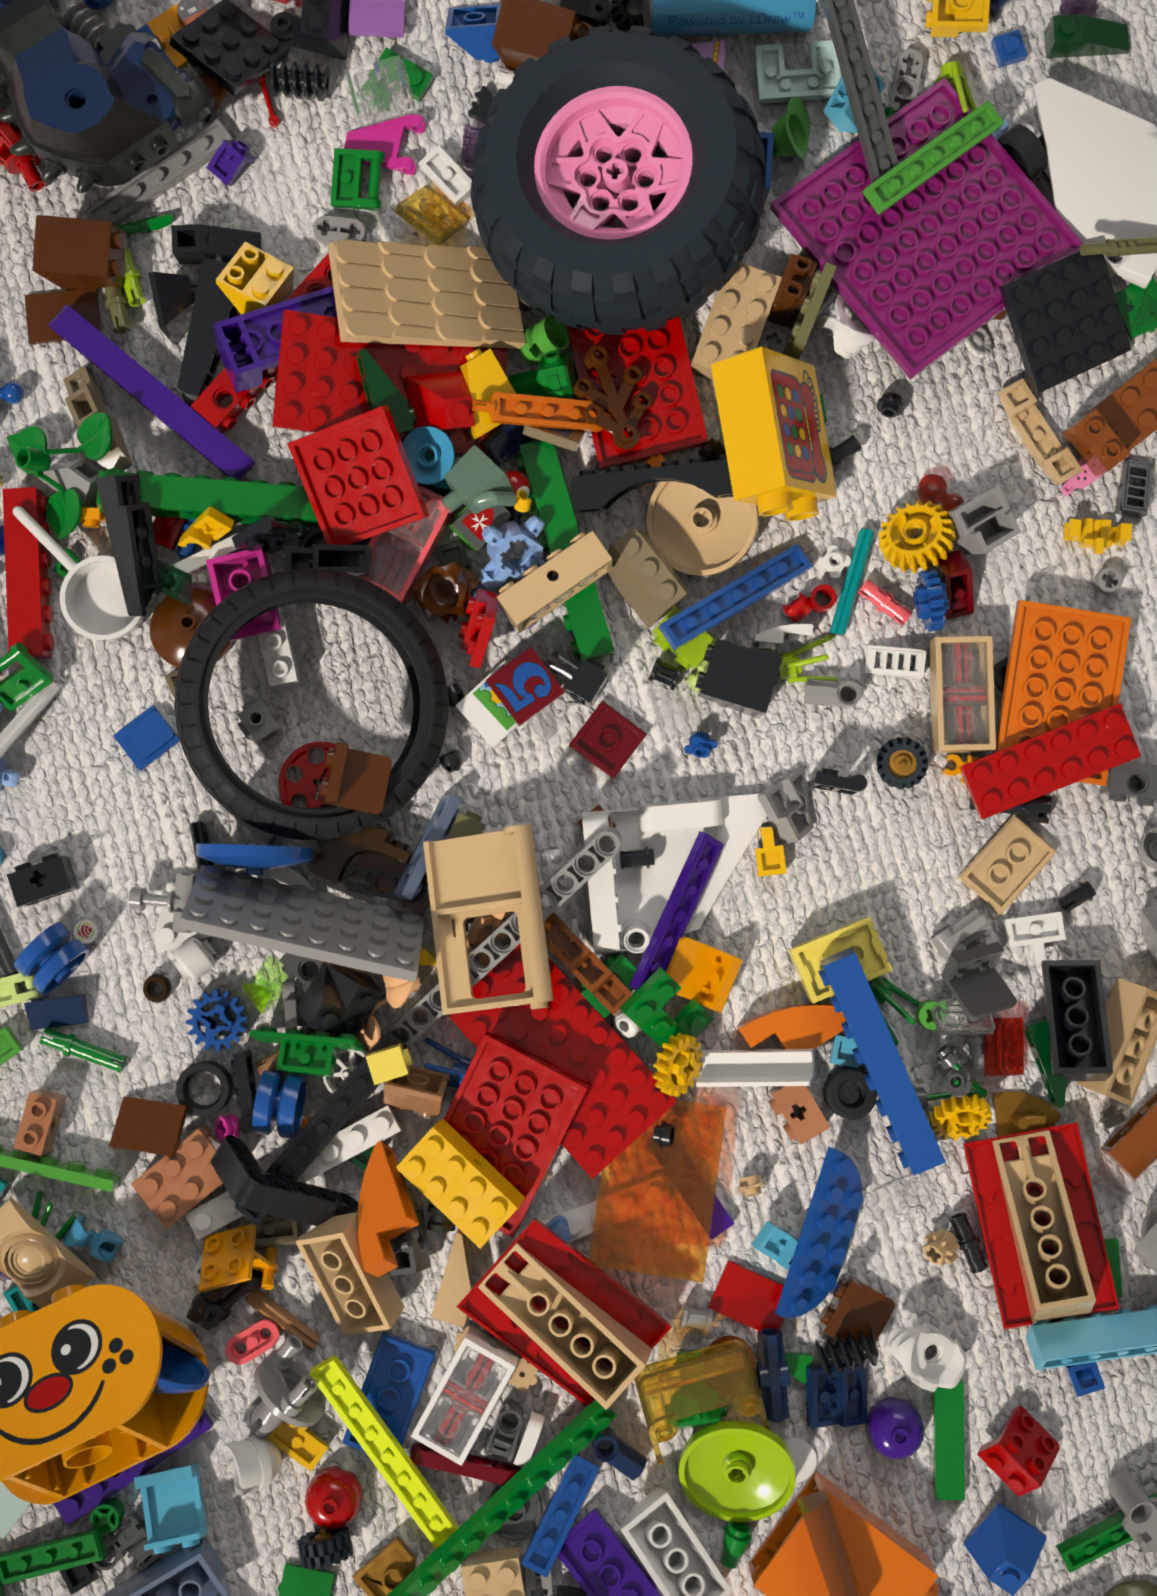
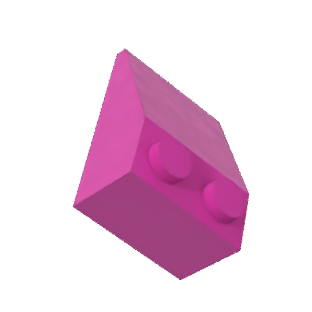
[206,548,281,642]

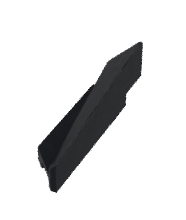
[177,257,238,397]
[96,474,162,616]

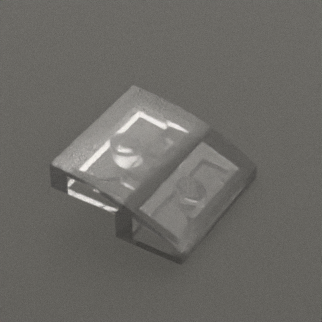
[345,55,417,128]
[1002,1467,1069,1532]

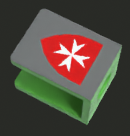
[447,506,511,551]

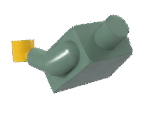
[441,445,532,514]

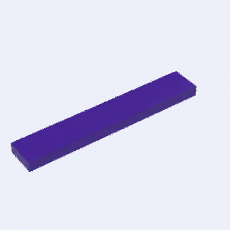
[629,831,724,991]

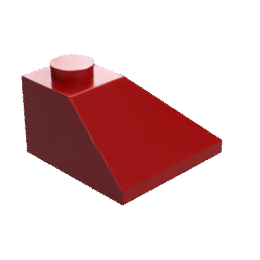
[406,371,475,431]

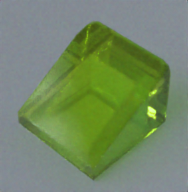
[243,982,275,1014]

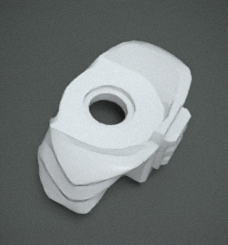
[815,286,876,358]
[885,1322,967,1392]

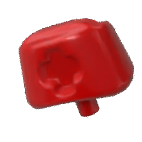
[783,593,813,622]

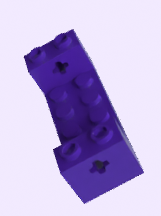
[214,286,337,393]

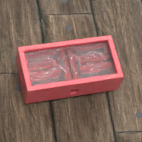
[360,484,456,606]

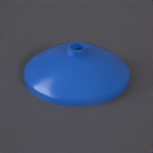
[153,1342,210,1394]

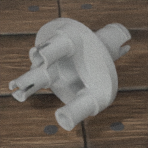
[247,1335,326,1438]

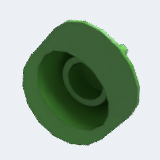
[771,96,810,159]

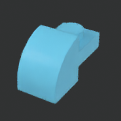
[751,1221,799,1270]

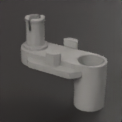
[1108,1472,1157,1555]

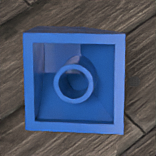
[445,4,502,63]
[964,1502,1047,1596]

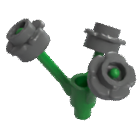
[913,1044,987,1110]

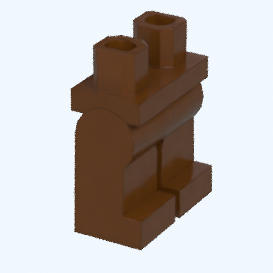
[768,254,817,330]

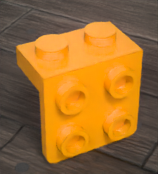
[666,936,743,1013]

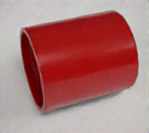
[809,584,837,614]

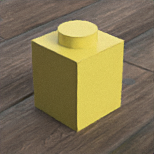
[366,1043,413,1085]

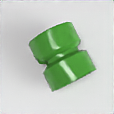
[518,315,569,365]

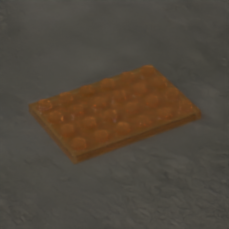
[589,1100,726,1283]

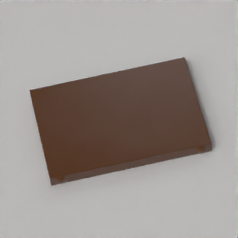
[24,288,101,345]
[109,1096,189,1158]

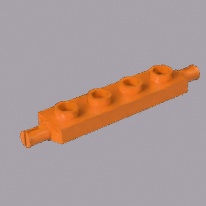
[472,392,614,432]

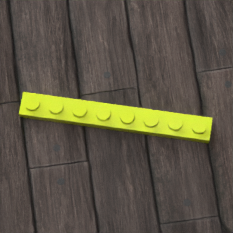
[309,1354,459,1549]

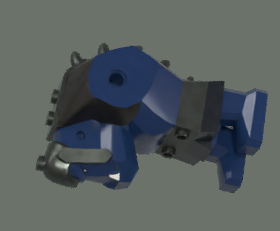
[0,0,217,193]

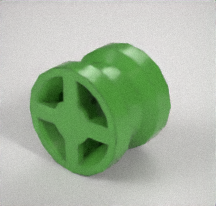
[915,1000,947,1030]

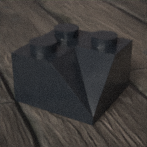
[296,962,383,1037]

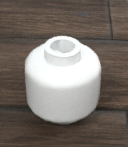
[172,937,217,980]

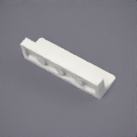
[696,1049,815,1087]

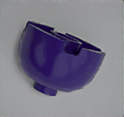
[865,1397,924,1459]

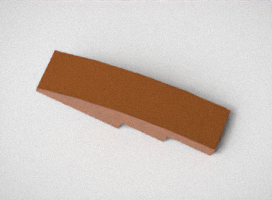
[544,912,633,1017]

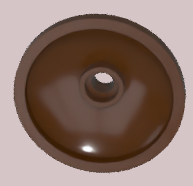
[150,588,232,668]

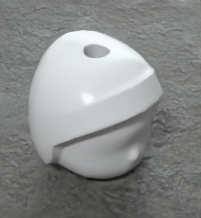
[614,1011,642,1038]

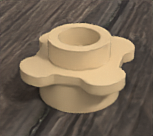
[738,1175,766,1197]

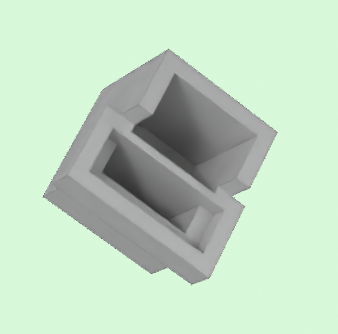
[948,484,1021,555]

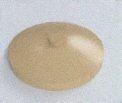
[646,482,759,576]

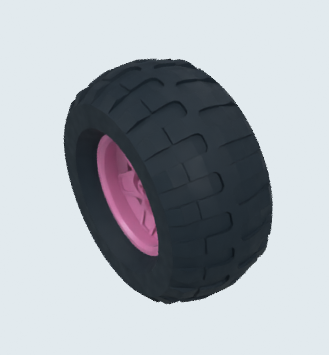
[471,26,766,335]

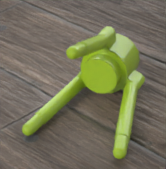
[936,61,977,113]
[778,634,838,684]

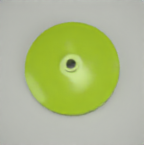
[679,1421,796,1522]

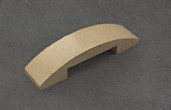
[998,378,1083,486]

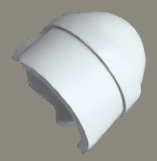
[220,1436,282,1499]

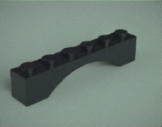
[571,454,733,513]

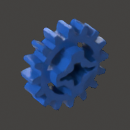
[913,569,949,632]
[185,989,250,1052]

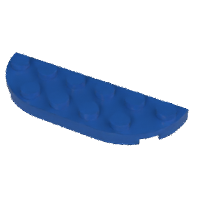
[775,1146,863,1318]

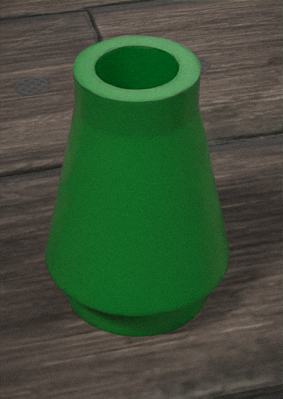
[721,1522,752,1569]

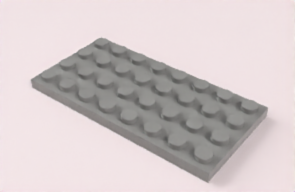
[178,865,425,982]

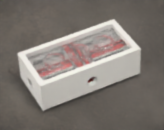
[411,1326,520,1466]

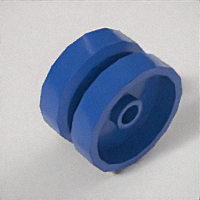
[14,922,89,995]
[252,1070,306,1139]

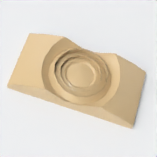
[0,1197,95,1308]

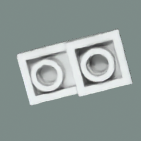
[752,624,813,651]

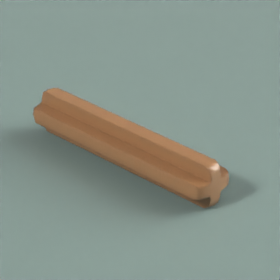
[245,1289,320,1350]

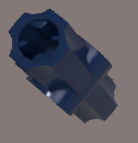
[757,1328,790,1422]

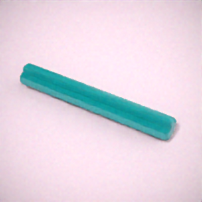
[830,528,875,636]

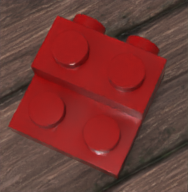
[458,588,500,668]

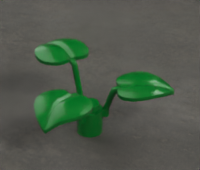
[6,412,112,540]

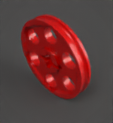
[278,742,336,808]

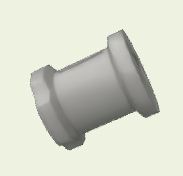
[679,1303,713,1335]

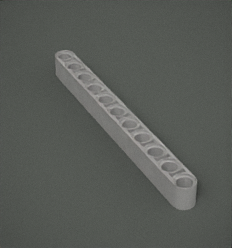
[390,827,622,1046]

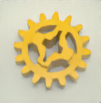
[653,1033,704,1097]
[928,1094,993,1141]

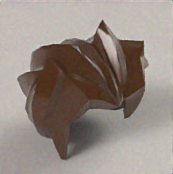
[412,562,481,624]

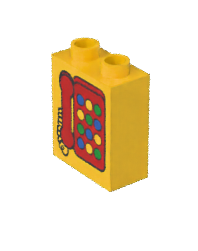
[711,347,837,521]

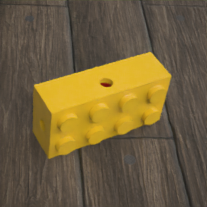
[395,1118,526,1249]

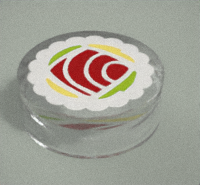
[71,917,102,946]

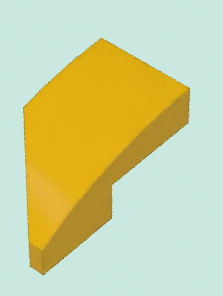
[178,506,234,549]

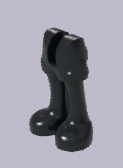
[186,1269,263,1331]

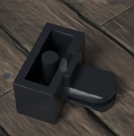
[545,650,608,709]

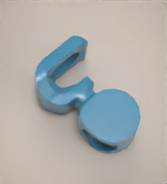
[63,1214,124,1263]

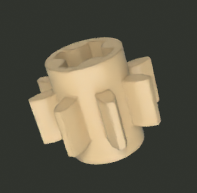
[922,1228,960,1267]

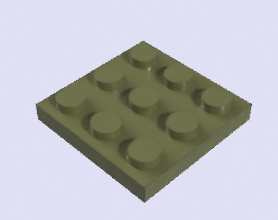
[783,262,837,360]

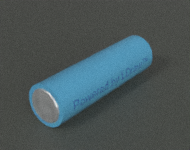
[643,0,818,37]

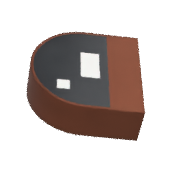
[177,0,207,27]

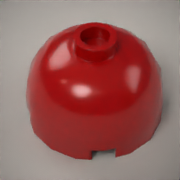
[304,1466,364,1530]

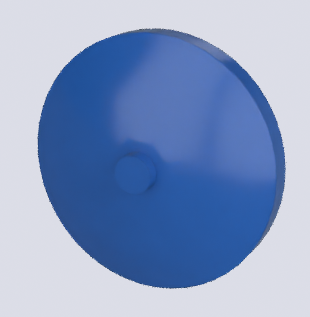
[196,844,314,875]

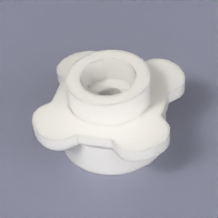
[817,545,851,579]

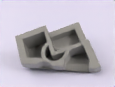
[757,766,814,845]

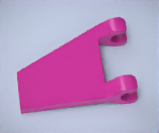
[344,115,426,176]

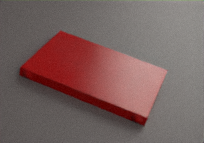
[708,1260,785,1331]

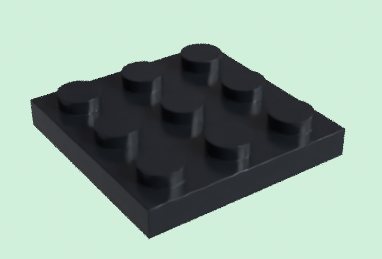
[170,0,289,96]

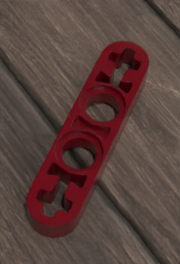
[409,1443,521,1485]

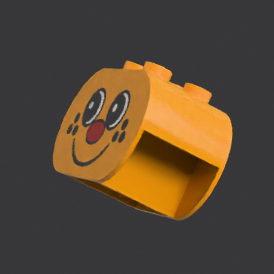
[0,1284,209,1505]

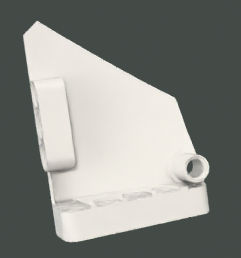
[1033,78,1157,289]
[582,793,767,954]

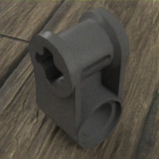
[483,1400,524,1463]

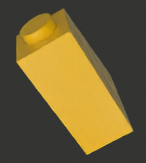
[460,348,516,440]

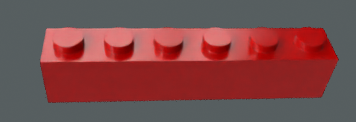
[3,487,55,659]

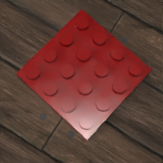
[287,405,430,545]

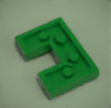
[620,967,714,1048]

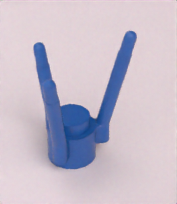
[424,1038,471,1088]

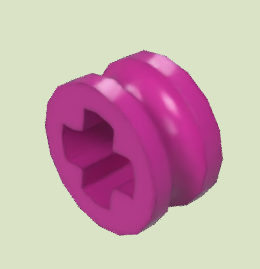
[215,1114,240,1142]

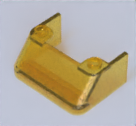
[634,1340,770,1465]

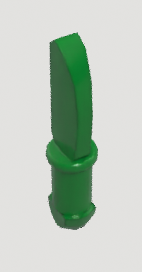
[117,212,174,236]

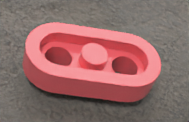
[225,1318,281,1365]

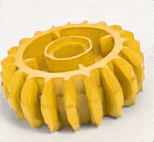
[878,499,956,574]

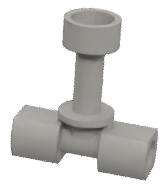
[129,873,197,933]

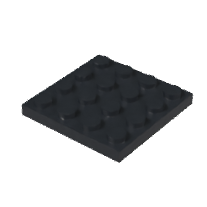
[999,242,1131,394]

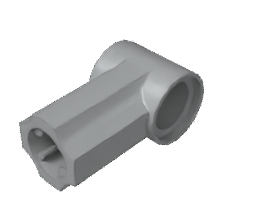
[804,679,862,709]
[929,909,990,962]

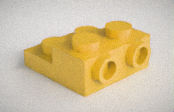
[925,0,990,37]

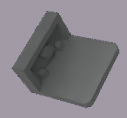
[941,942,1017,1019]

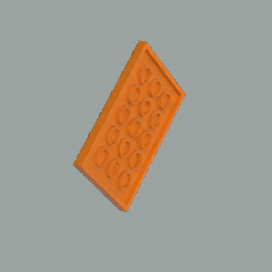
[994,600,1131,786]

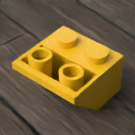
[216,242,294,314]

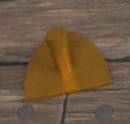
[992,1091,1061,1137]

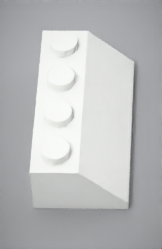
[619,1487,733,1596]

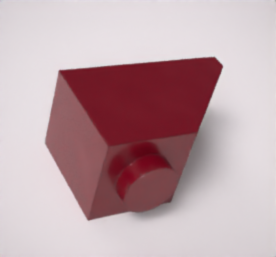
[934,550,974,620]

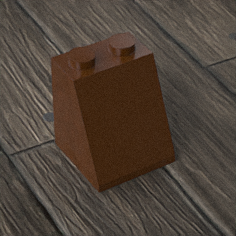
[492,0,585,71]
[32,215,127,290]

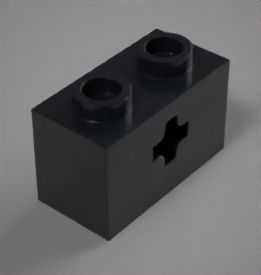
[7,853,79,907]

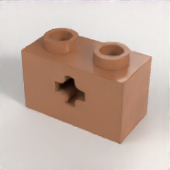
[768,1086,830,1145]
[14,1089,67,1156]

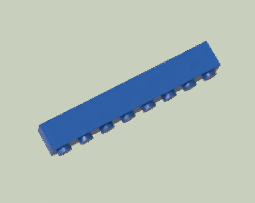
[818,947,946,1176]

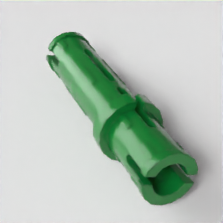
[39,1027,127,1073]

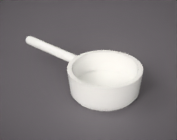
[13,506,148,640]

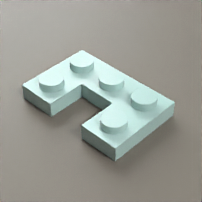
[754,40,841,104]

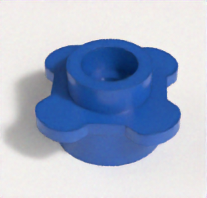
[684,732,718,758]

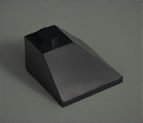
[148,272,198,345]

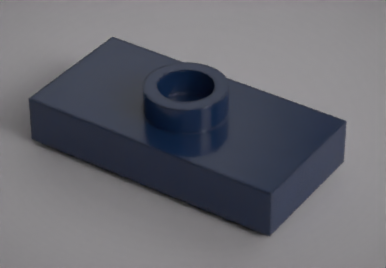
[481,424,532,467]

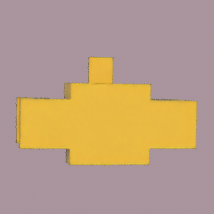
[1063,518,1132,555]

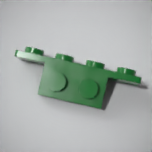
[249,1026,365,1077]

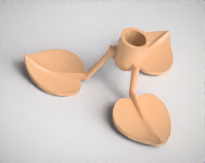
[338,965,420,1053]

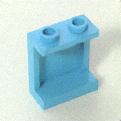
[134,1462,208,1554]

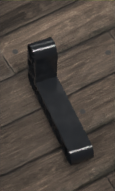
[210,1135,359,1226]

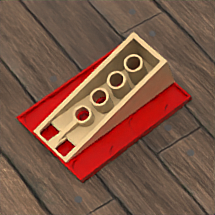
[963,1122,1119,1331]
[456,1218,672,1410]

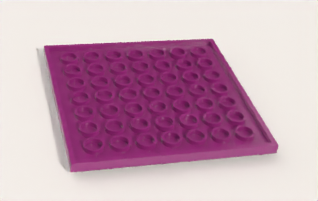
[770,78,1083,380]

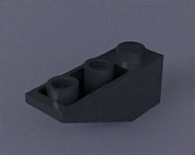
[171,224,262,265]

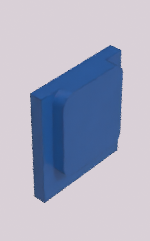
[113,705,180,771]

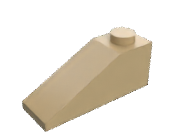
[431,1228,473,1327]

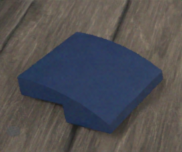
[806,1364,867,1429]

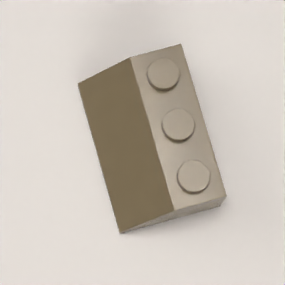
[606,527,692,629]

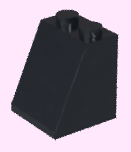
[695,638,783,719]

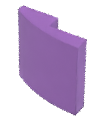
[349,0,406,38]

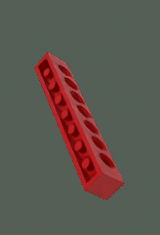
[191,253,333,434]

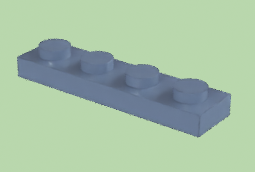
[392,794,461,901]

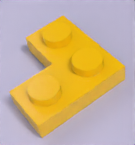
[266,1421,329,1472]

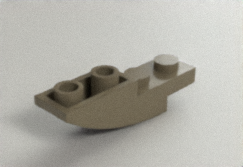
[63,365,133,471]

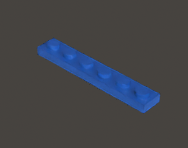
[659,543,813,651]

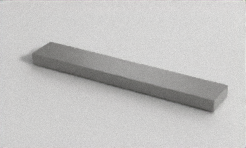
[83,117,235,225]

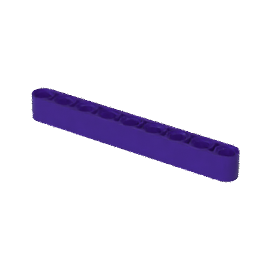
[48,304,256,481]

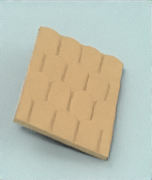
[328,239,526,349]

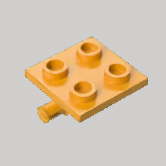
[199,1224,278,1292]

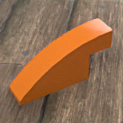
[736,1003,845,1050]
[358,1141,419,1278]

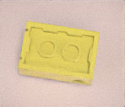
[787,917,893,1003]

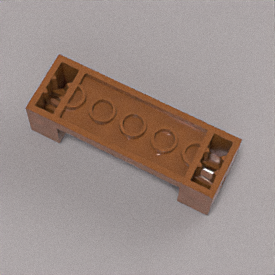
[1061,358,1157,477]

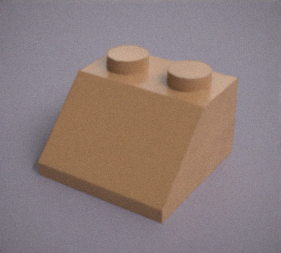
[384,1065,450,1117]

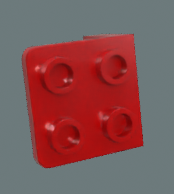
[977,1406,1060,1497]

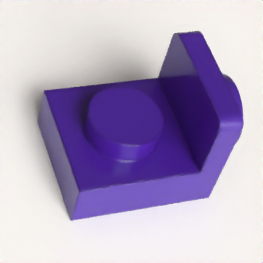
[206,139,256,186]

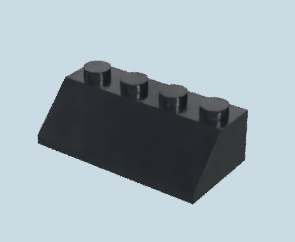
[292,0,350,60]
[1041,960,1113,1081]

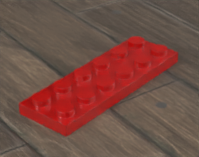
[959,703,1141,820]

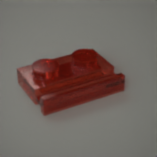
[984,1017,1024,1076]

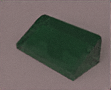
[158,559,192,605]

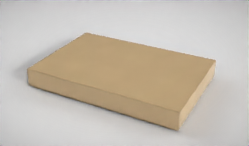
[957,814,1057,915]

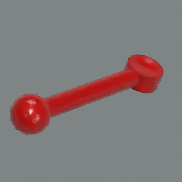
[256,73,280,127]

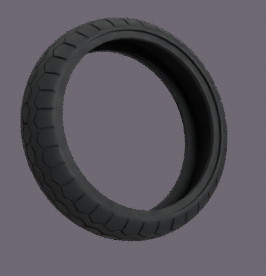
[174,568,449,840]

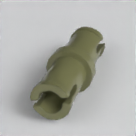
[104,287,132,334]

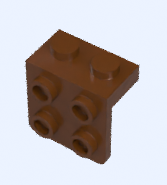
[319,742,392,814]
[819,1274,895,1342]

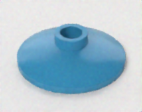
[402,426,455,484]

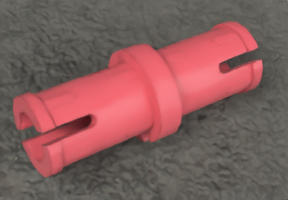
[857,578,913,626]

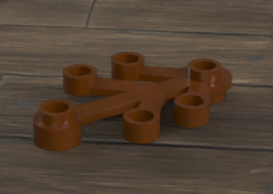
[573,345,652,449]

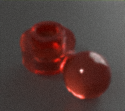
[917,474,964,513]

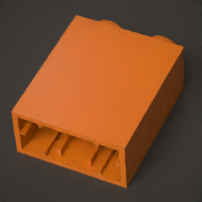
[748,1470,939,1596]

